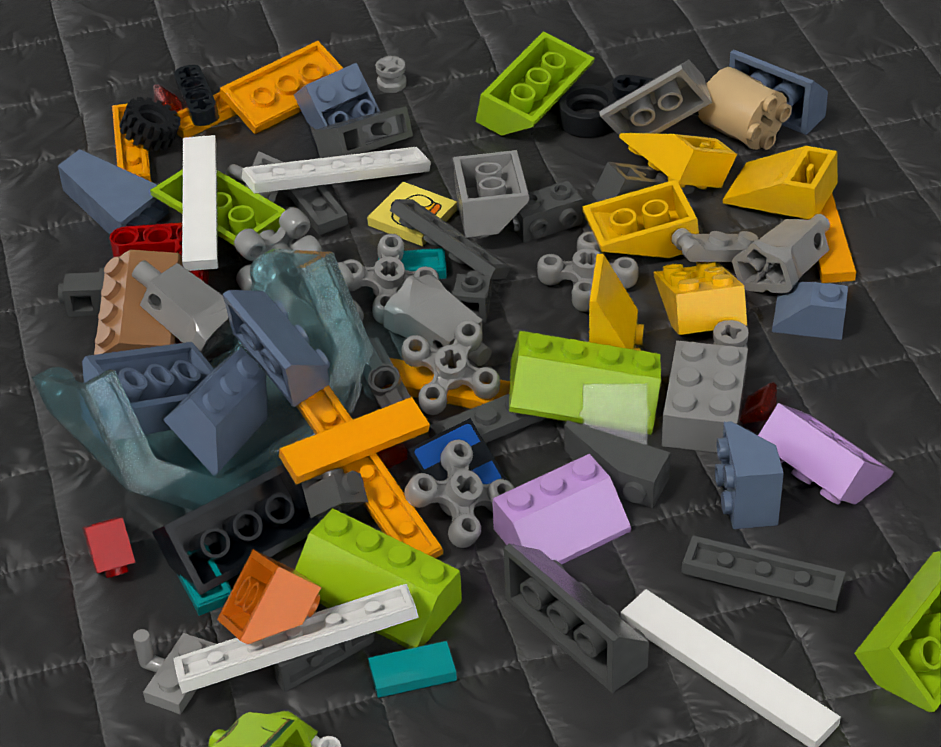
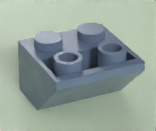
[293,63,380,130]
[715,421,783,529]

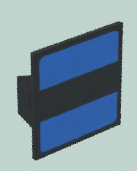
[408,418,508,514]

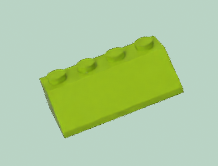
[475,31,595,136]
[150,169,285,246]
[509,331,661,435]
[295,508,462,649]
[854,551,941,712]

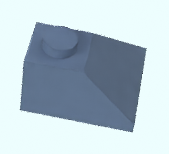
[772,282,848,340]

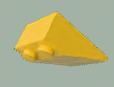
[582,179,699,258]
[589,254,644,351]

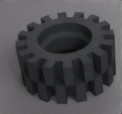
[120,97,181,151]

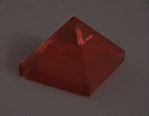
[153,84,184,112]
[740,382,777,424]

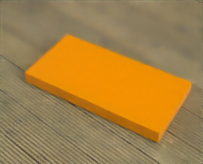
[220,41,343,134]

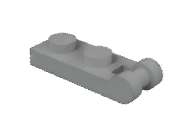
[672,228,759,262]

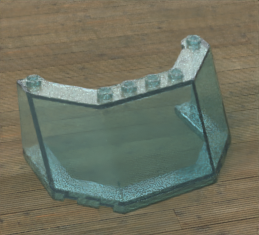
[32,248,374,510]

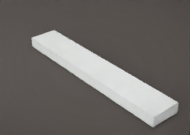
[182,135,218,271]
[242,147,431,194]
[173,584,419,694]
[620,589,841,747]

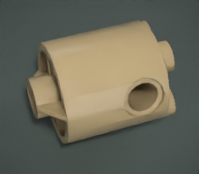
[698,67,792,150]

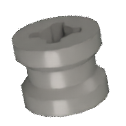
[375,56,407,93]
[713,320,749,348]

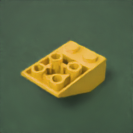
[619,133,737,190]
[723,146,838,220]
[653,262,747,335]

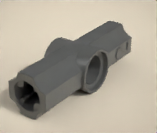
[351,337,411,409]

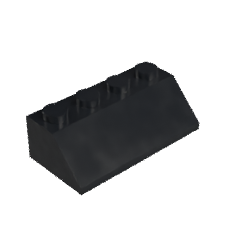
[152,464,324,595]

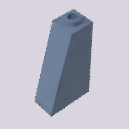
[58,149,169,235]

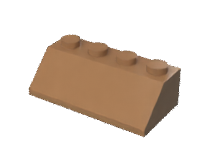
[94,250,182,355]

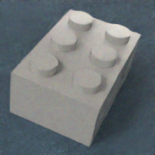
[662,341,748,453]

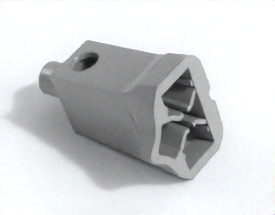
[732,214,830,293]
[132,260,234,357]
[383,274,492,367]

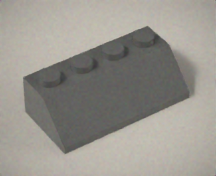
[503,543,649,693]

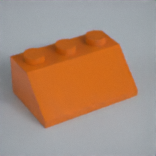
[217,549,321,644]

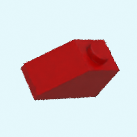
[82,517,135,578]

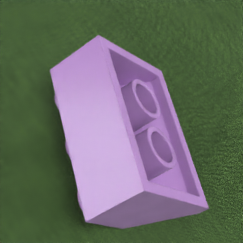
[758,403,894,505]
[492,454,631,565]

